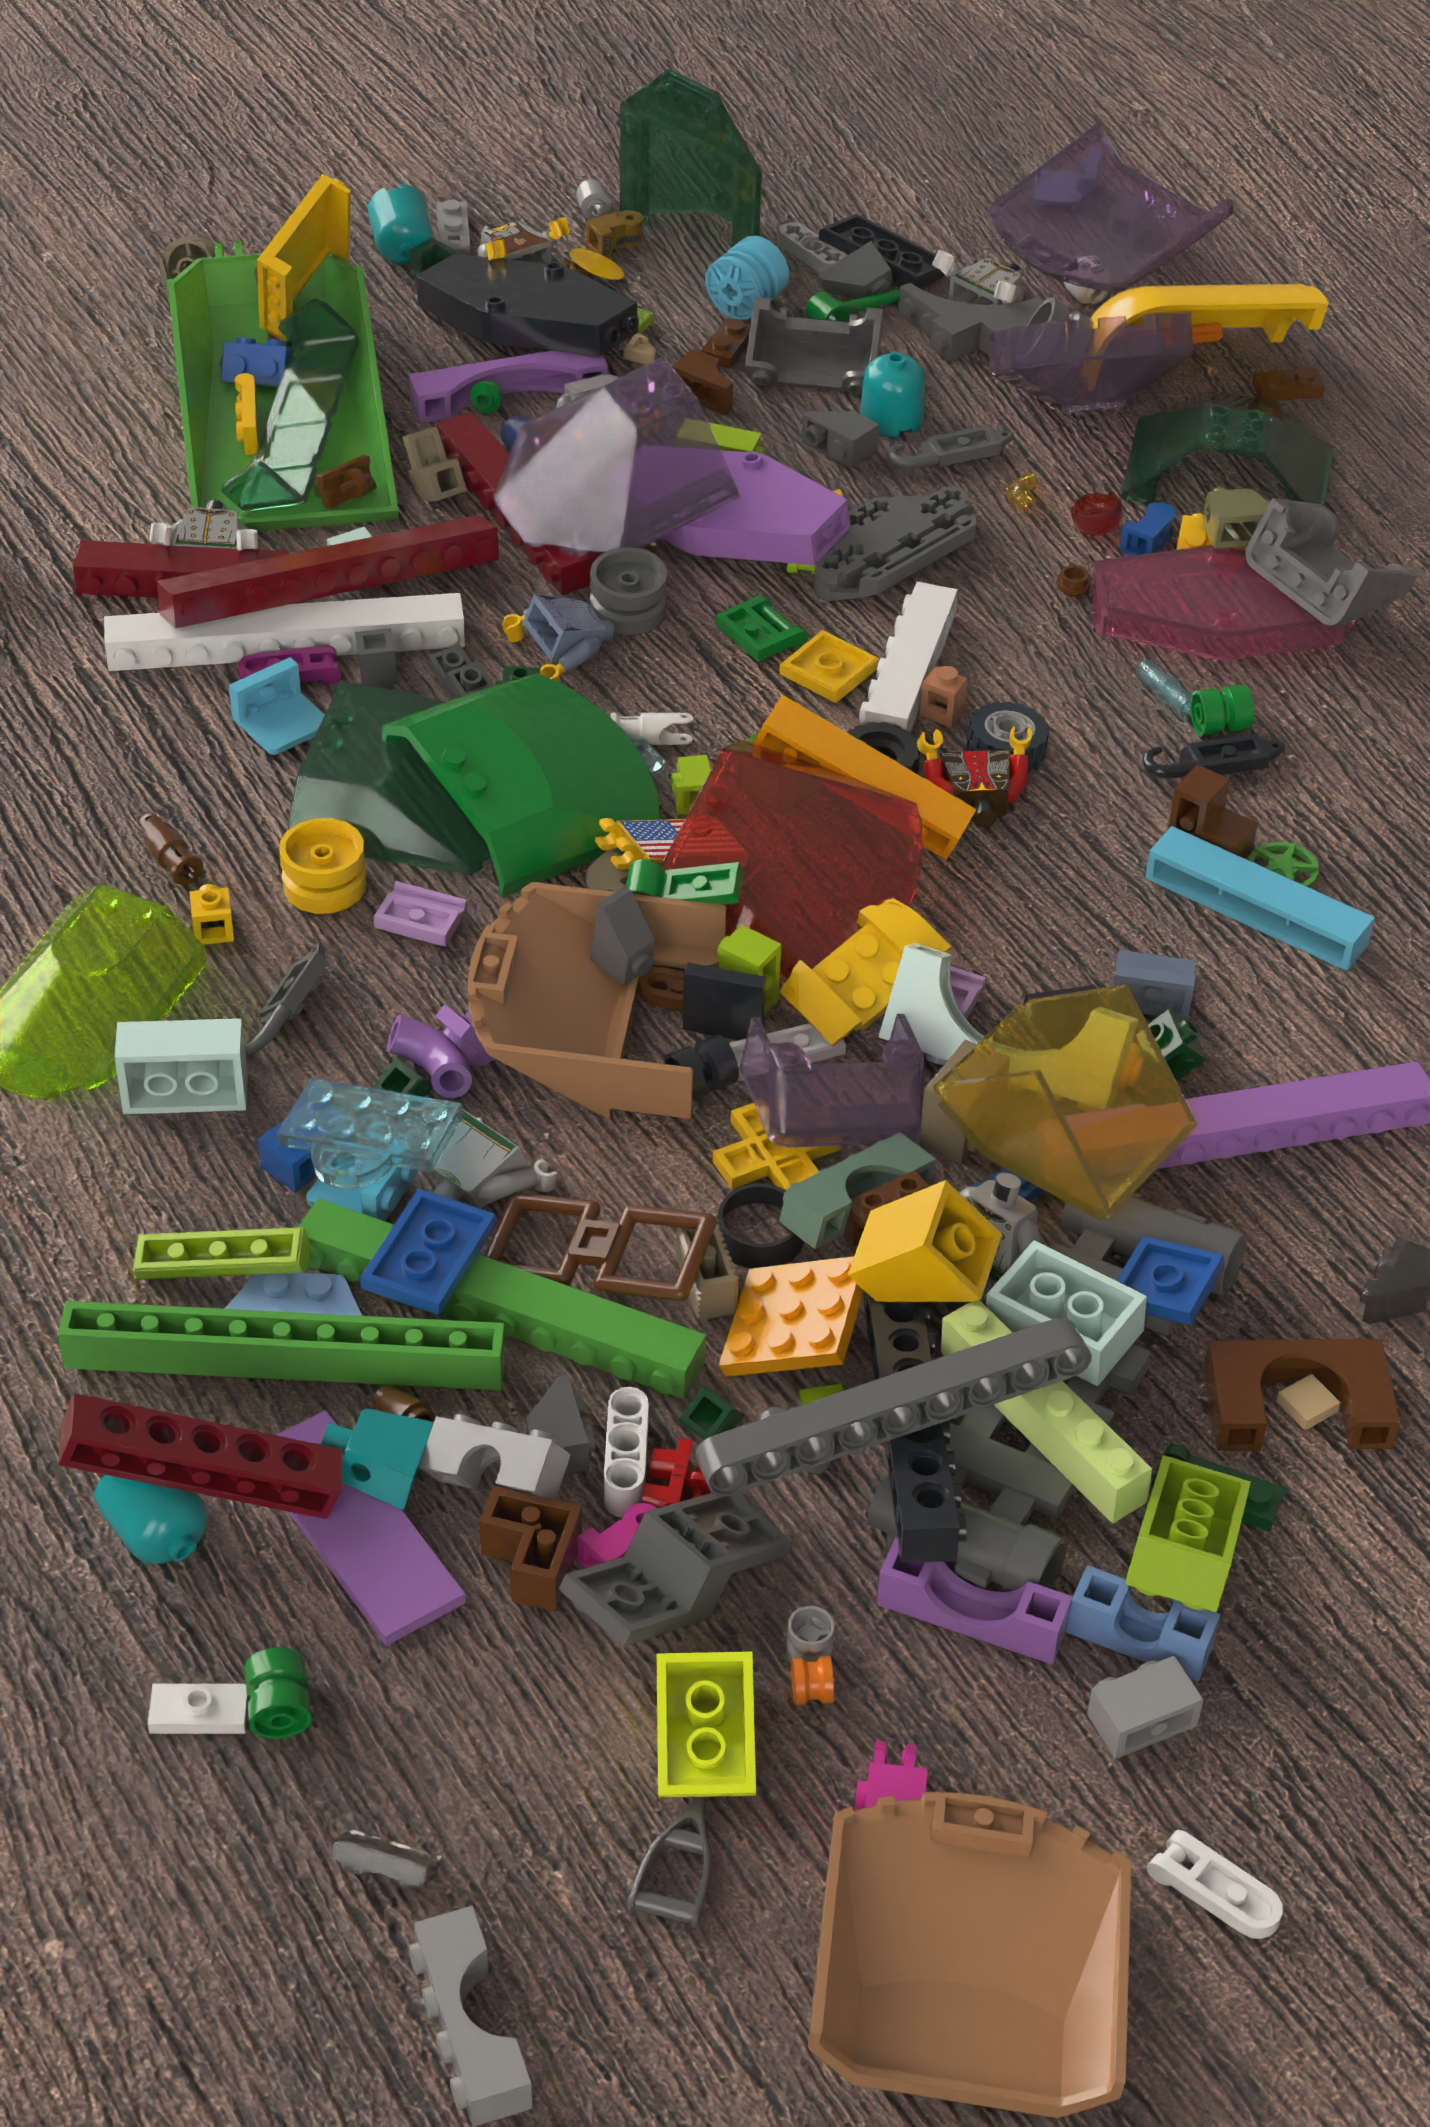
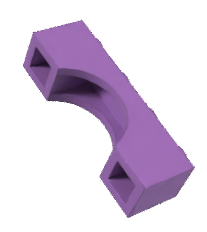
[877,1537,1073,1665]

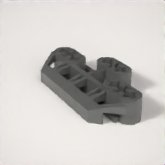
[814,486,976,601]

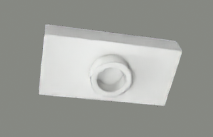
[148,1684,249,1734]

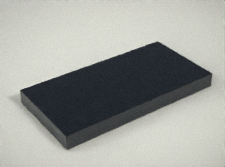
[818,214,945,288]

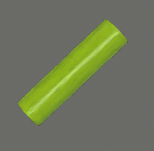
[133,1227,310,1280]

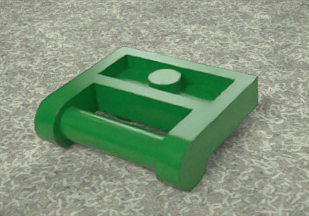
[716,595,809,662]

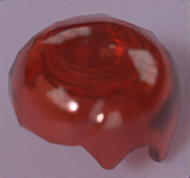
[1071,491,1123,536]

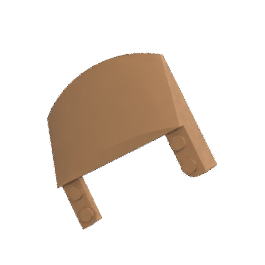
[467,882,727,1120]

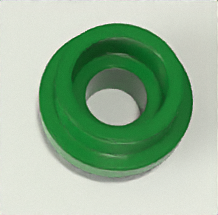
[470,381,503,413]

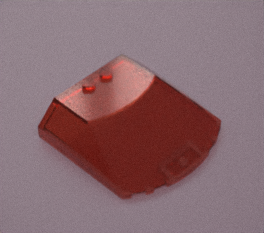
[661,740,923,978]

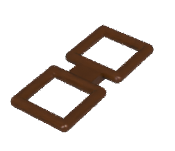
[484,1192,717,1301]

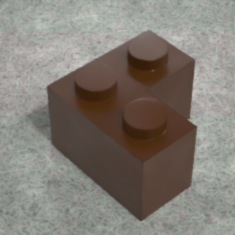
[1168,764,1258,859]
[480,1486,582,1612]

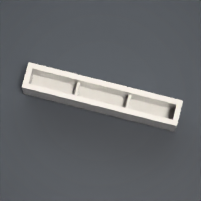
[859,582,958,732]

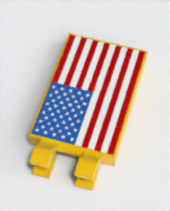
[595,818,749,870]

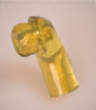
[1006,472,1038,510]

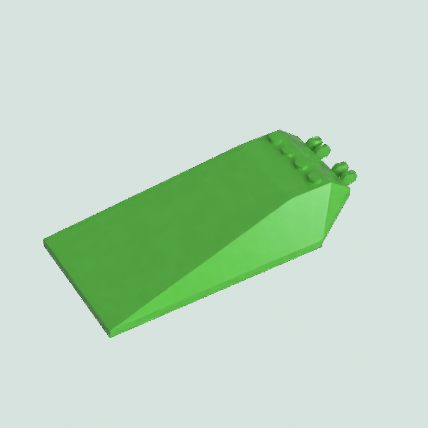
[167,241,399,532]

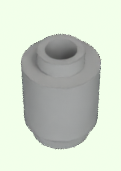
[576,179,611,220]

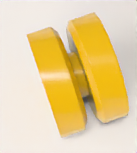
[280,818,366,914]

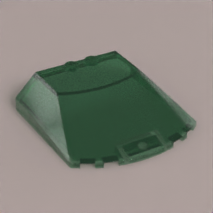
[288,681,491,875]

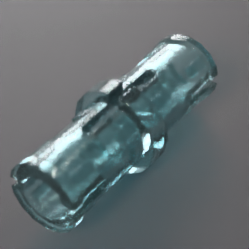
[1136,659,1192,717]

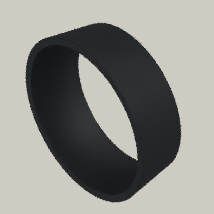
[716,1184,805,1269]

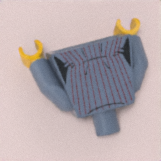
[502,594,614,683]

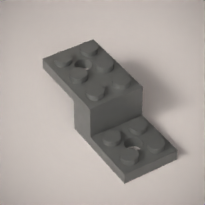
[559,1493,793,1646]

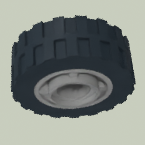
[966,702,1050,772]

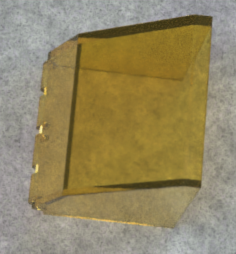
[933,984,1198,1219]

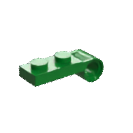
[626,859,744,905]

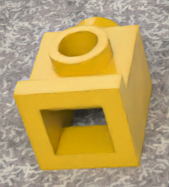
[189,884,234,945]

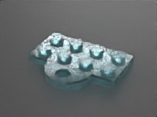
[276,1078,464,1189]

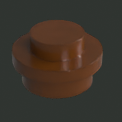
[1056,565,1091,596]

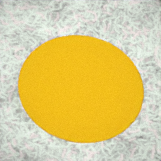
[570,248,624,280]

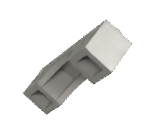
[408,1905,532,2127]

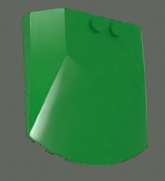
[381,673,660,898]

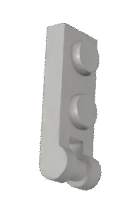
[436,200,470,256]

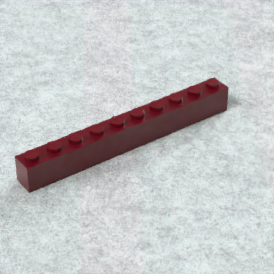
[157,515,499,628]

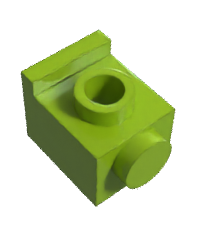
[671,755,714,815]

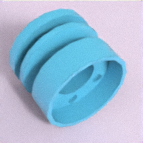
[705,236,789,320]

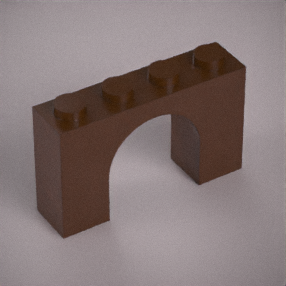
[1203,1338,1400,1451]

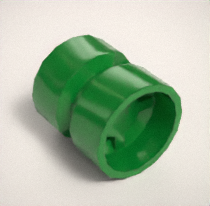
[1190,684,1254,737]
[244,1647,312,1739]

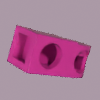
[577,1503,657,1568]

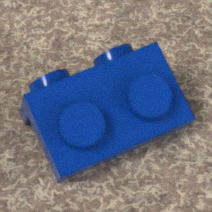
[221,337,296,388]

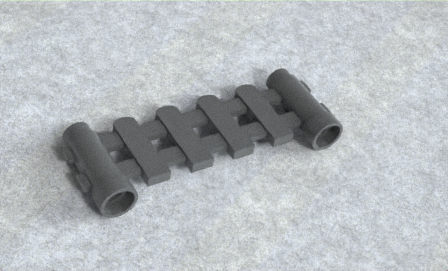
[868,1181,1247,1592]

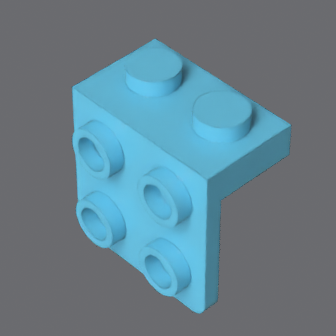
[229,657,331,755]
[306,1135,420,1221]

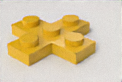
[713,1098,842,1190]

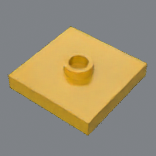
[779,630,879,703]

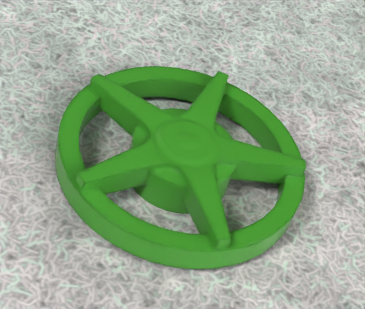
[1248,842,1319,888]

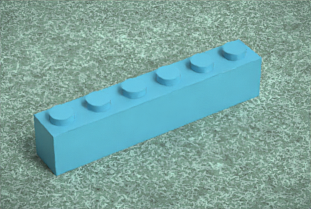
[1145,826,1375,971]

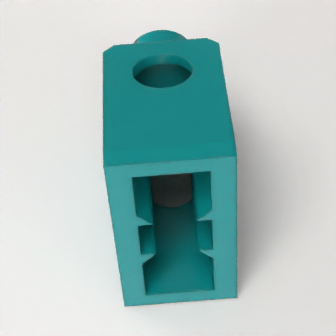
[321,1408,434,1510]

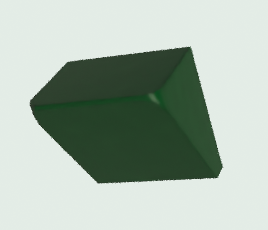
[371,1057,433,1112]
[678,1385,745,1440]

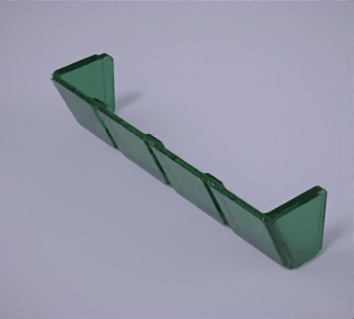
[221,299,360,511]

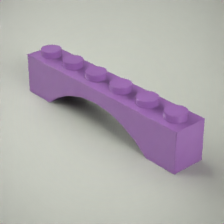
[408,350,608,423]

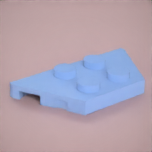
[225,1273,362,1316]

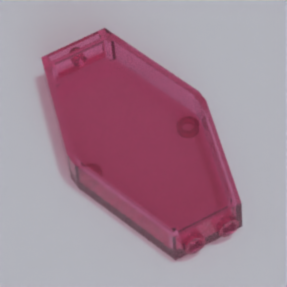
[1091,545,1355,660]

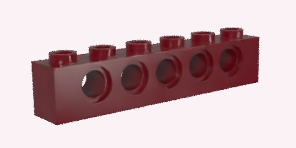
[58,1393,342,1519]

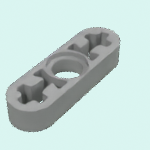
[779,222,847,273]

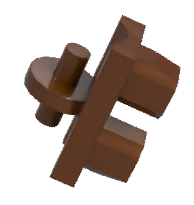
[312,455,377,509]

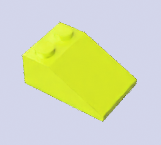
[657,1652,756,1798]

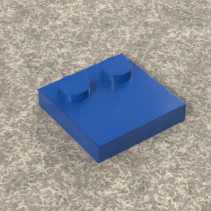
[1116,1236,1225,1325]

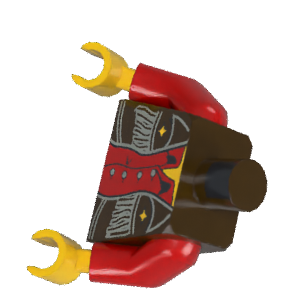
[917,726,1032,827]

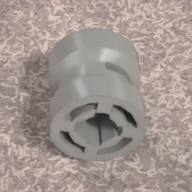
[786,1606,834,1663]

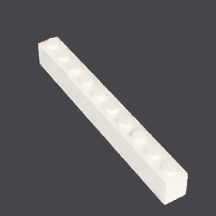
[104,593,465,671]

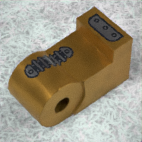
[586,210,643,257]

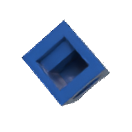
[1119,502,1176,563]

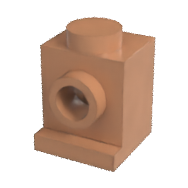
[920,666,968,728]

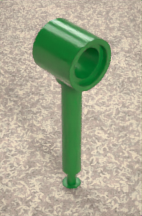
[806,289,900,322]

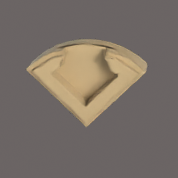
[624,333,656,366]

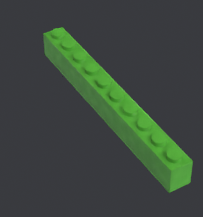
[298,1198,706,1399]
[58,1301,505,1391]

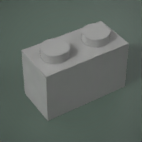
[1087,1656,1204,1759]

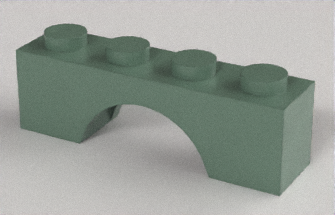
[779,1132,936,1249]

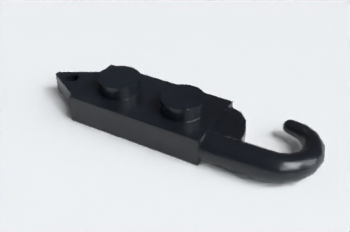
[1142,734,1285,779]

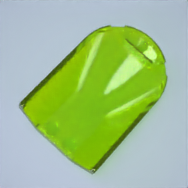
[0,883,207,1098]

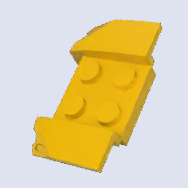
[779,898,951,1047]

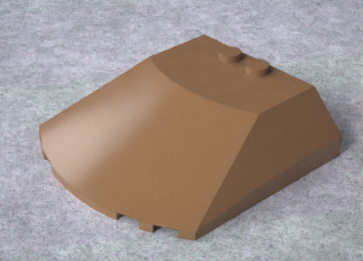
[808,1792,1131,2118]

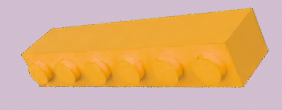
[753,694,976,860]

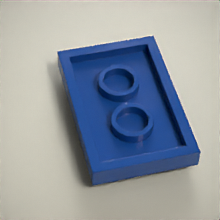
[360,1188,496,1316]

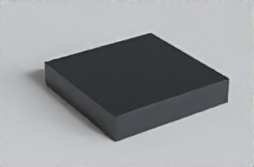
[683,962,766,1040]

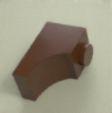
[671,349,733,416]

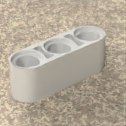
[604,1387,649,1518]

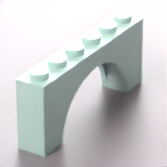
[878,943,1141,1115]

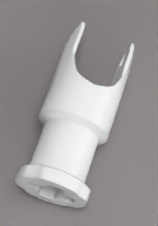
[610,713,693,745]

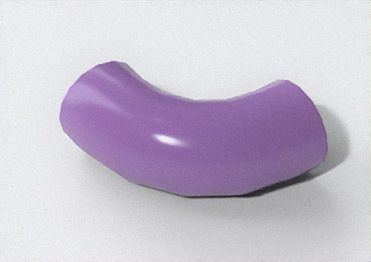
[387,1014,472,1098]

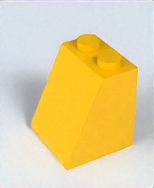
[848,1180,1002,1302]

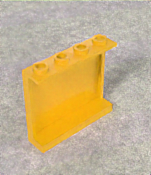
[257,174,351,342]

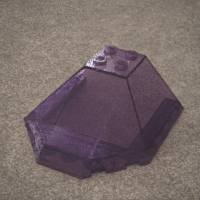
[493,357,740,554]

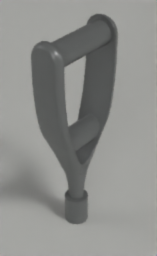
[627,1797,711,1928]

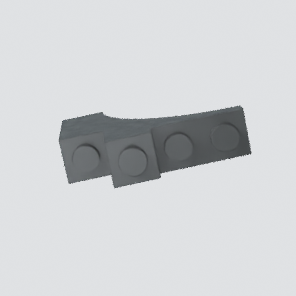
[898,283,1044,363]

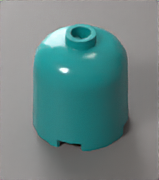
[368,184,433,265]
[860,352,926,438]
[93,1475,208,1564]

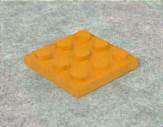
[718,1256,864,1377]

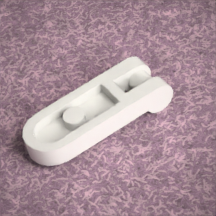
[1147,1830,1283,1939]

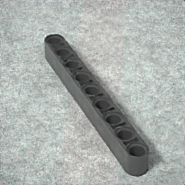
[696,1317,1092,1497]

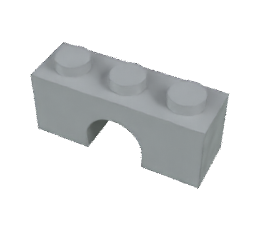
[419,1414,570,1500]

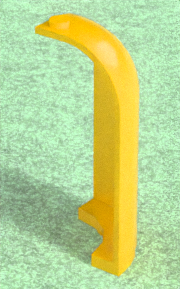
[1076,284,1329,387]

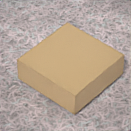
[1276,1374,1341,1431]

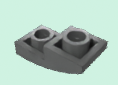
[427,644,494,698]

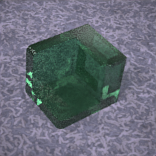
[410,237,458,279]

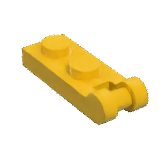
[234,373,258,455]

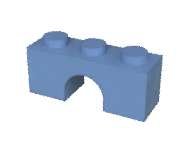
[1066,1565,1221,1682]

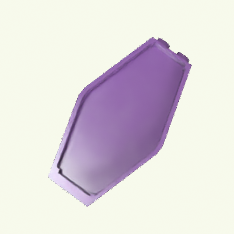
[605,445,850,565]

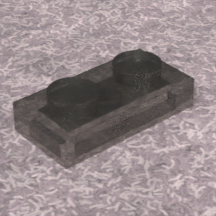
[330,1829,441,1889]

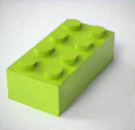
[1125,1455,1251,1613]

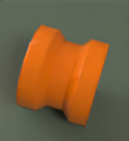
[791,1655,834,1706]

